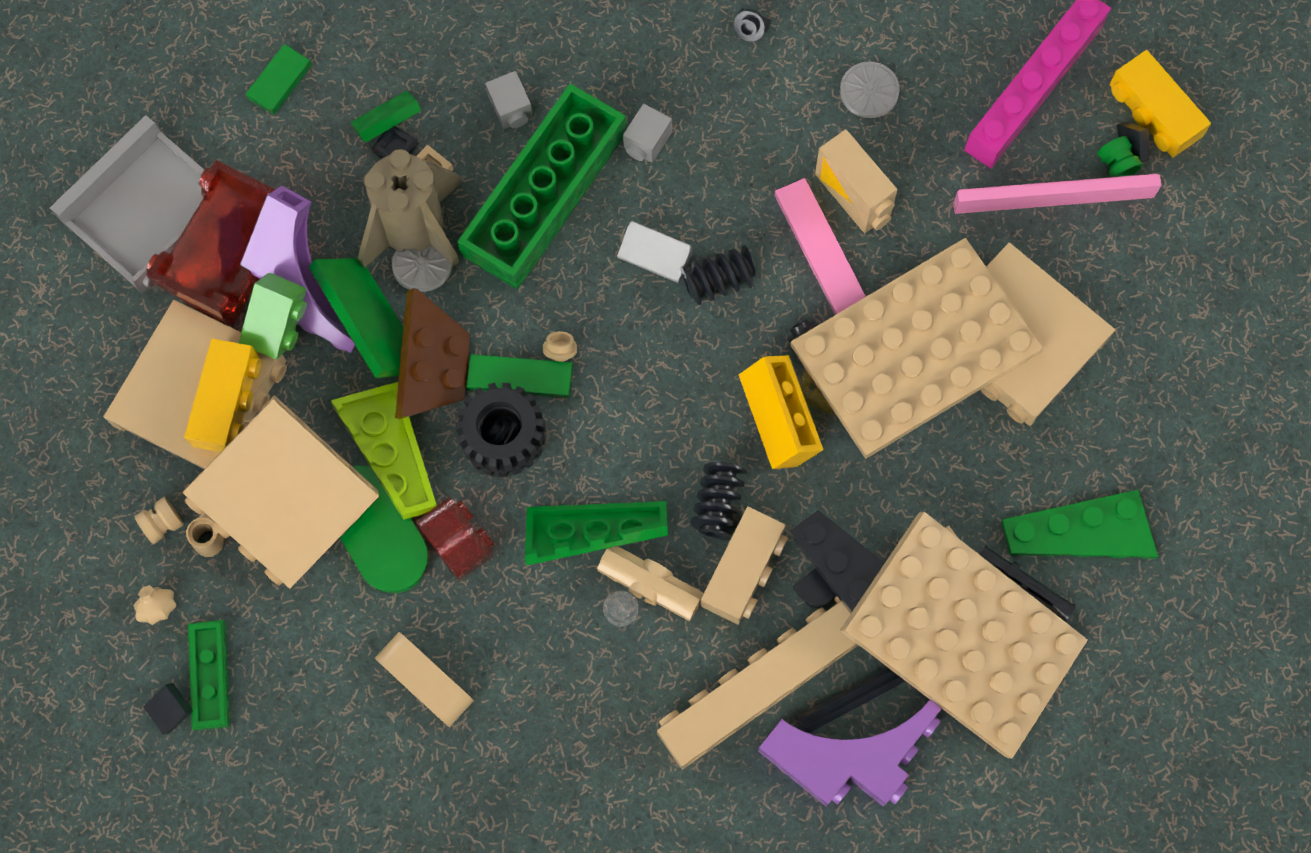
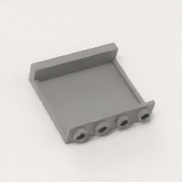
[50,115,237,294]

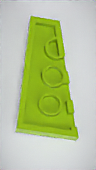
[331,382,437,520]

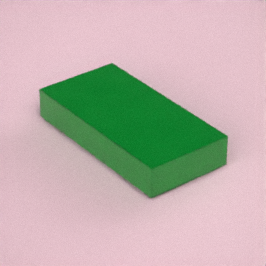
[246,44,312,115]
[350,90,421,142]

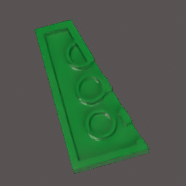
[1001,490,1158,559]
[525,501,668,566]

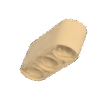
[375,632,474,727]

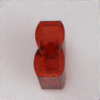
[416,497,494,581]

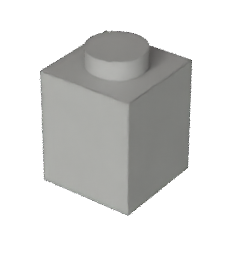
[485,71,533,129]
[623,103,672,163]

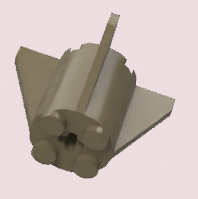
[358,149,462,268]

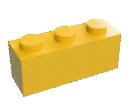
[1109,50,1211,158]
[184,338,262,452]
[739,355,823,469]

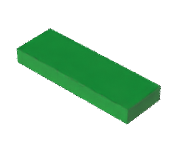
[466,354,573,399]
[188,620,230,731]

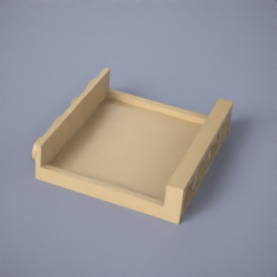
[981,242,1116,426]
[104,300,287,469]
[183,395,379,589]

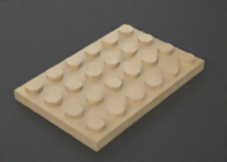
[791,238,1043,459]
[840,512,1088,759]

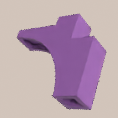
[240,186,357,353]
[758,699,942,807]

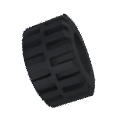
[456,382,546,477]

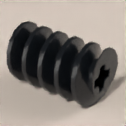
[680,245,756,305]
[690,462,748,540]

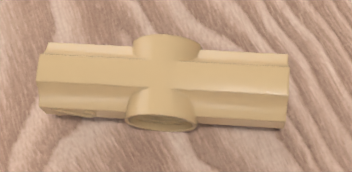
[597,546,704,622]

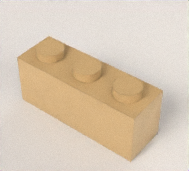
[701,506,788,625]

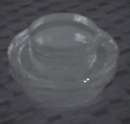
[603,591,639,627]

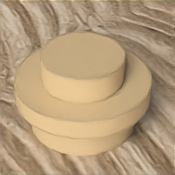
[543,331,577,362]

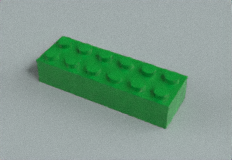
[457,84,627,290]

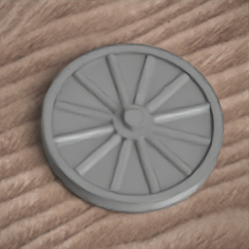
[840,61,900,118]
[392,246,453,292]

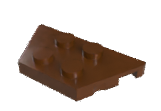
[395,288,470,419]

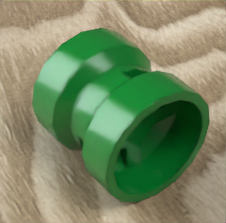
[1097,136,1143,177]

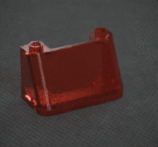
[146,160,275,327]

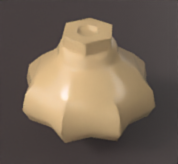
[133,585,176,625]

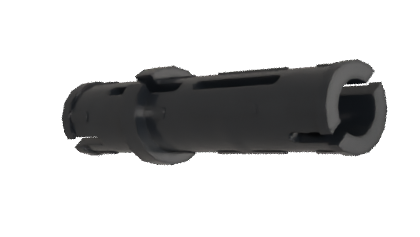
[979,545,1076,622]

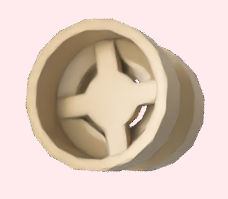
[134,496,184,544]

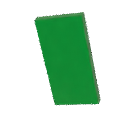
[309,258,403,378]

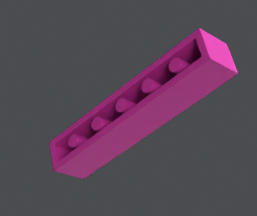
[964,0,1111,169]

